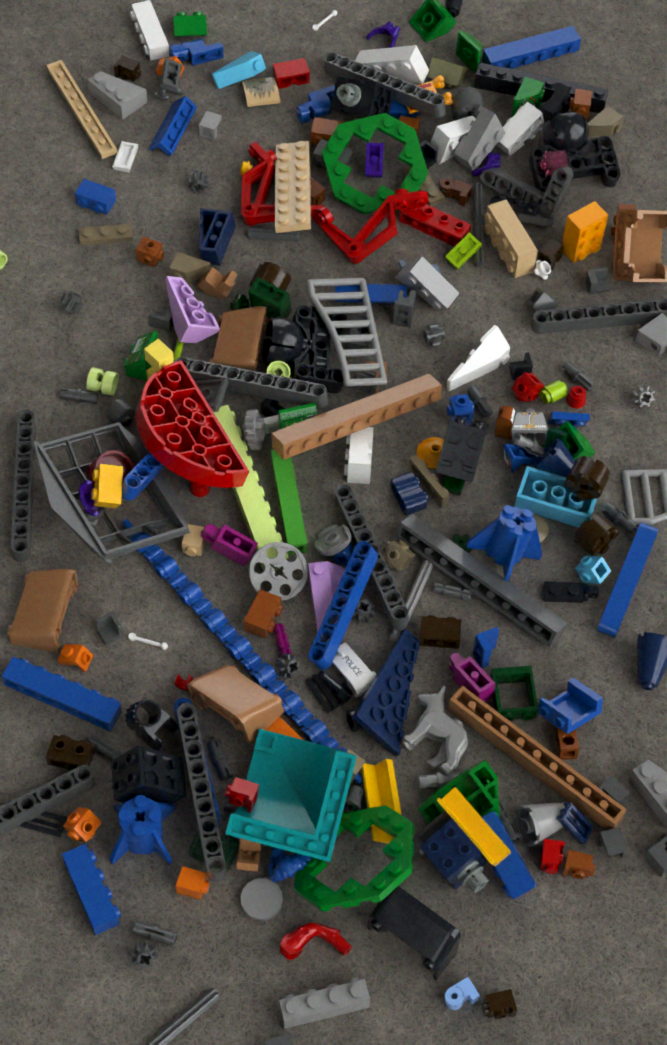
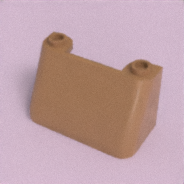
[613,209,667,282]
[209,306,267,371]
[7,568,78,653]
[187,665,284,744]

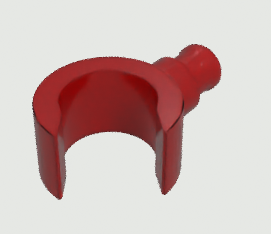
[174,674,194,691]

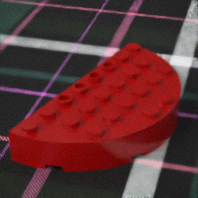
[136,360,250,488]

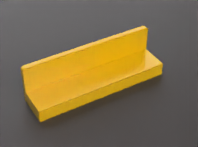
[361,759,402,844]
[437,787,511,866]

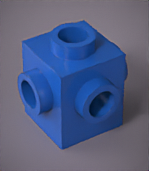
[446,394,474,422]

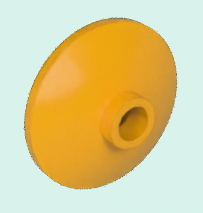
[416,437,444,469]

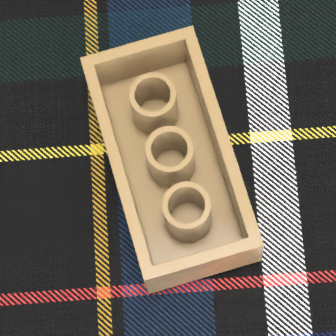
[483,200,538,278]

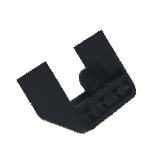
[367,886,461,980]

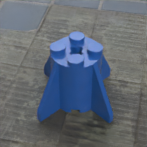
[466,505,542,581]
[109,795,176,865]

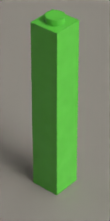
[271,449,307,555]

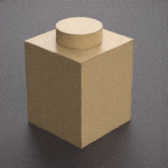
[182,524,205,556]

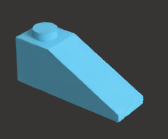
[212,51,266,89]

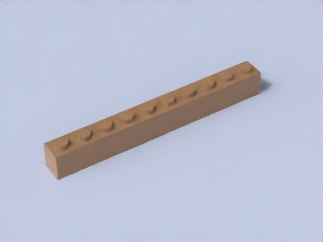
[272,374,442,460]
[448,686,627,830]

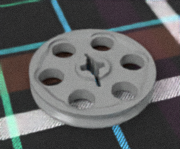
[249,542,308,601]

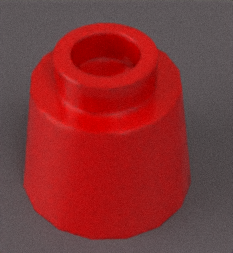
[566,386,586,409]
[190,481,210,497]

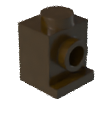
[114,55,141,82]
[538,238,564,270]
[482,989,517,1019]

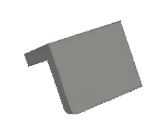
[199,111,222,140]

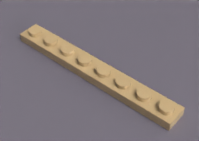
[46,60,117,159]

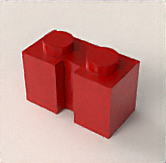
[273,58,310,89]

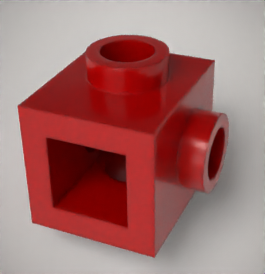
[511,372,545,402]

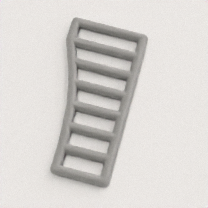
[306,278,387,387]
[622,469,667,525]

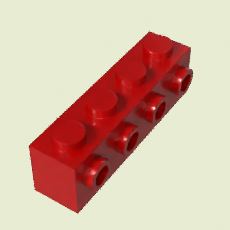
[399,204,471,247]

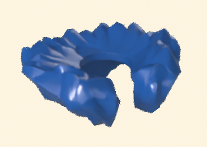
[267,847,311,883]

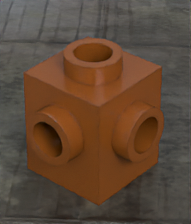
[135,237,165,267]

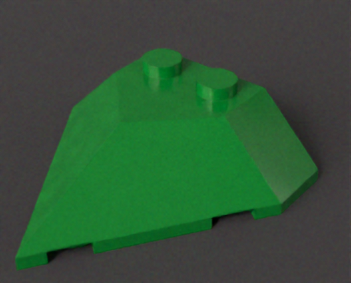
[418,760,500,824]

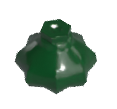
[230,294,249,310]

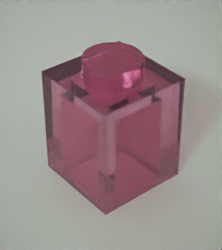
[541,150,569,176]

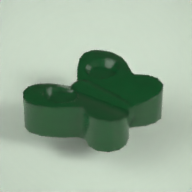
[452,534,472,553]

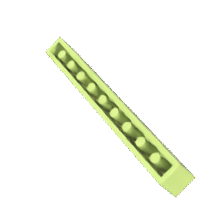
[214,405,289,571]

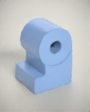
[444,977,480,1010]

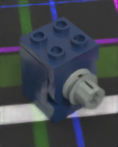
[420,819,489,893]

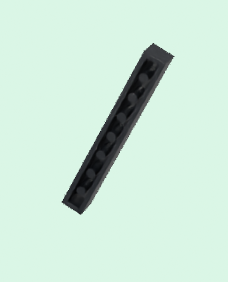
[474,63,609,113]

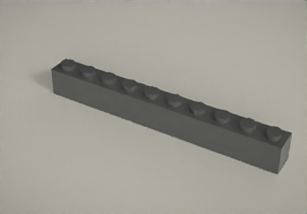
[394,514,568,647]

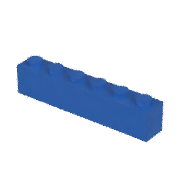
[482,26,581,69]
[1,657,122,732]

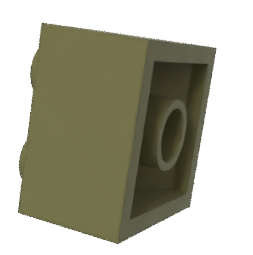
[426,57,469,89]

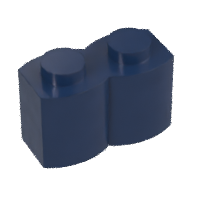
[390,472,429,516]

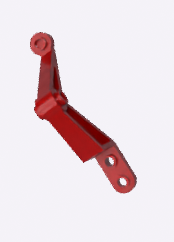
[241,141,334,226]
[311,189,429,264]

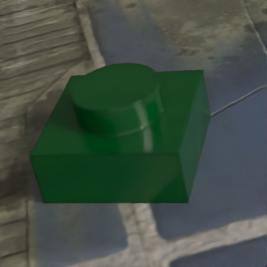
[545,427,568,447]
[443,475,466,496]

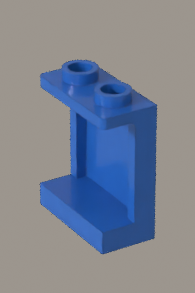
[538,678,603,734]

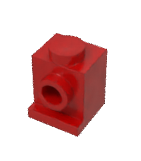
[225,777,259,813]
[540,839,565,874]

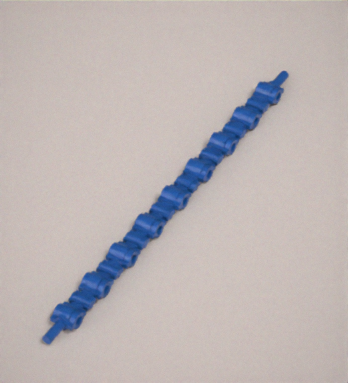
[122,519,364,786]

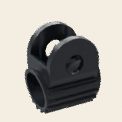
[124,699,178,750]

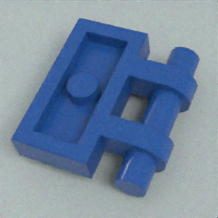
[548,411,590,427]

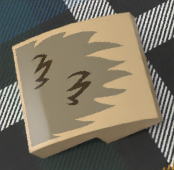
[242,77,280,107]

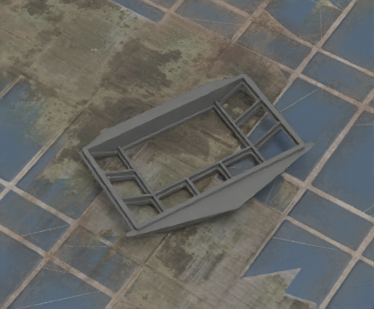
[34,422,190,564]

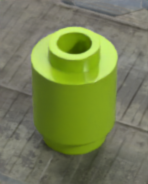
[539,380,568,404]

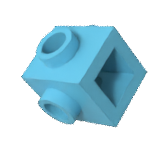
[575,556,611,584]

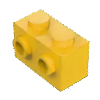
[91,464,123,508]

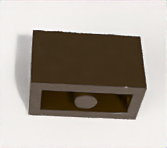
[419,615,461,649]

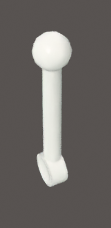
[312,10,337,31]
[128,633,168,650]

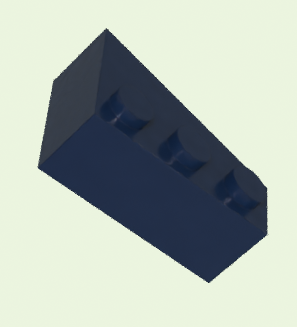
[199,208,236,266]

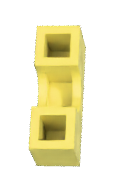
[144,339,174,381]

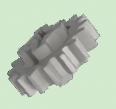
[242,409,266,450]

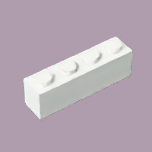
[130,0,169,61]

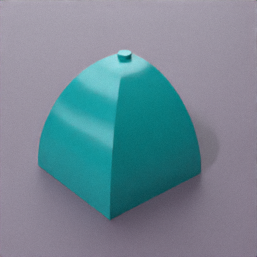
[225,729,357,862]

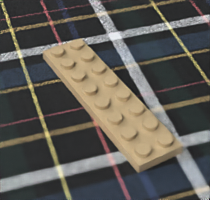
[275,141,311,233]

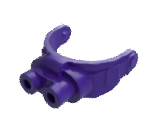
[366,21,401,48]
[471,152,501,176]
[78,480,99,516]

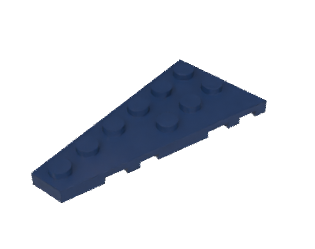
[352,629,420,756]

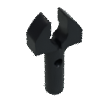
[320,671,353,702]

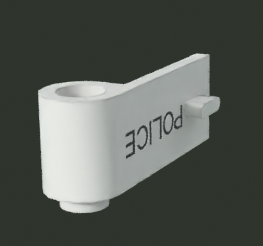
[332,642,376,698]

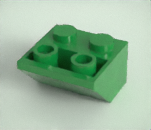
[173,12,207,36]

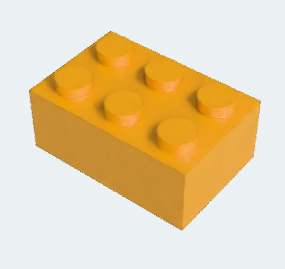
[562,201,608,263]

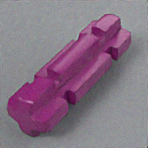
[274,623,292,656]

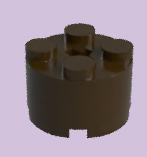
[250,262,291,293]
[564,456,610,501]
[574,512,620,556]

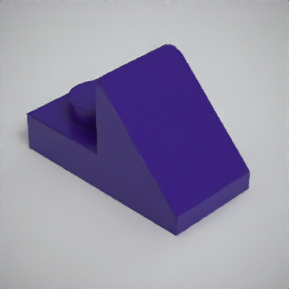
[365,142,384,178]

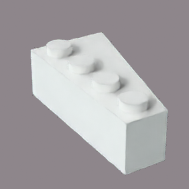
[355,45,429,84]

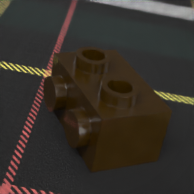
[46,735,95,771]

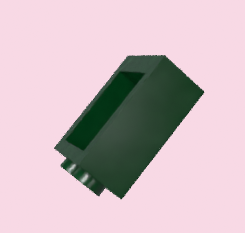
[248,277,292,319]
[490,666,538,721]

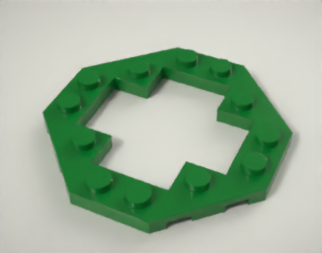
[321,113,428,215]
[294,805,415,912]

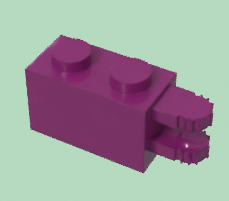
[201,524,258,566]
[449,653,495,702]

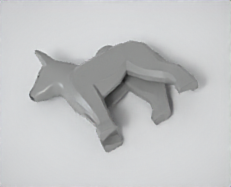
[402,685,468,776]

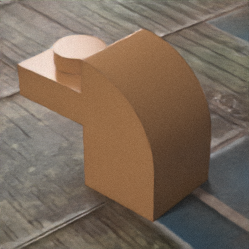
[197,267,238,299]
[236,838,262,871]

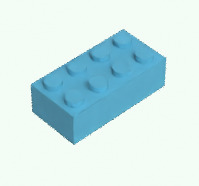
[514,466,597,528]

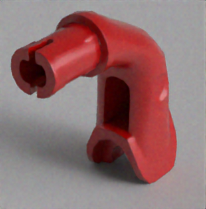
[280,922,352,960]

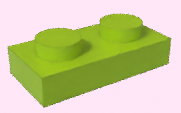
[445,232,482,270]

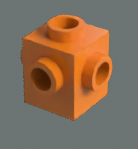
[63,807,102,842]

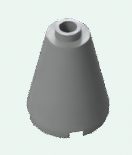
[514,802,574,846]

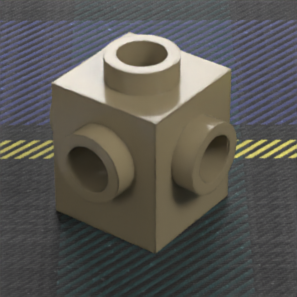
[382,540,416,570]

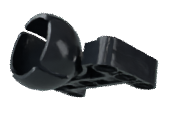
[529,112,621,192]
[262,305,347,393]

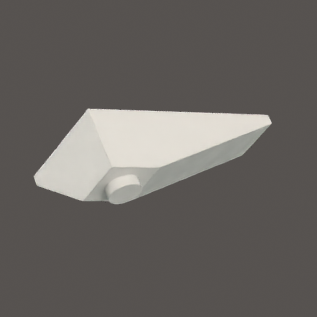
[446,325,510,391]

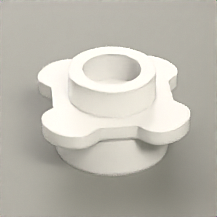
[534,260,551,280]

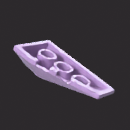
[165,276,220,343]
[308,561,346,642]

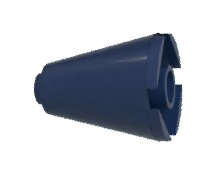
[533,438,575,477]
[637,632,667,690]

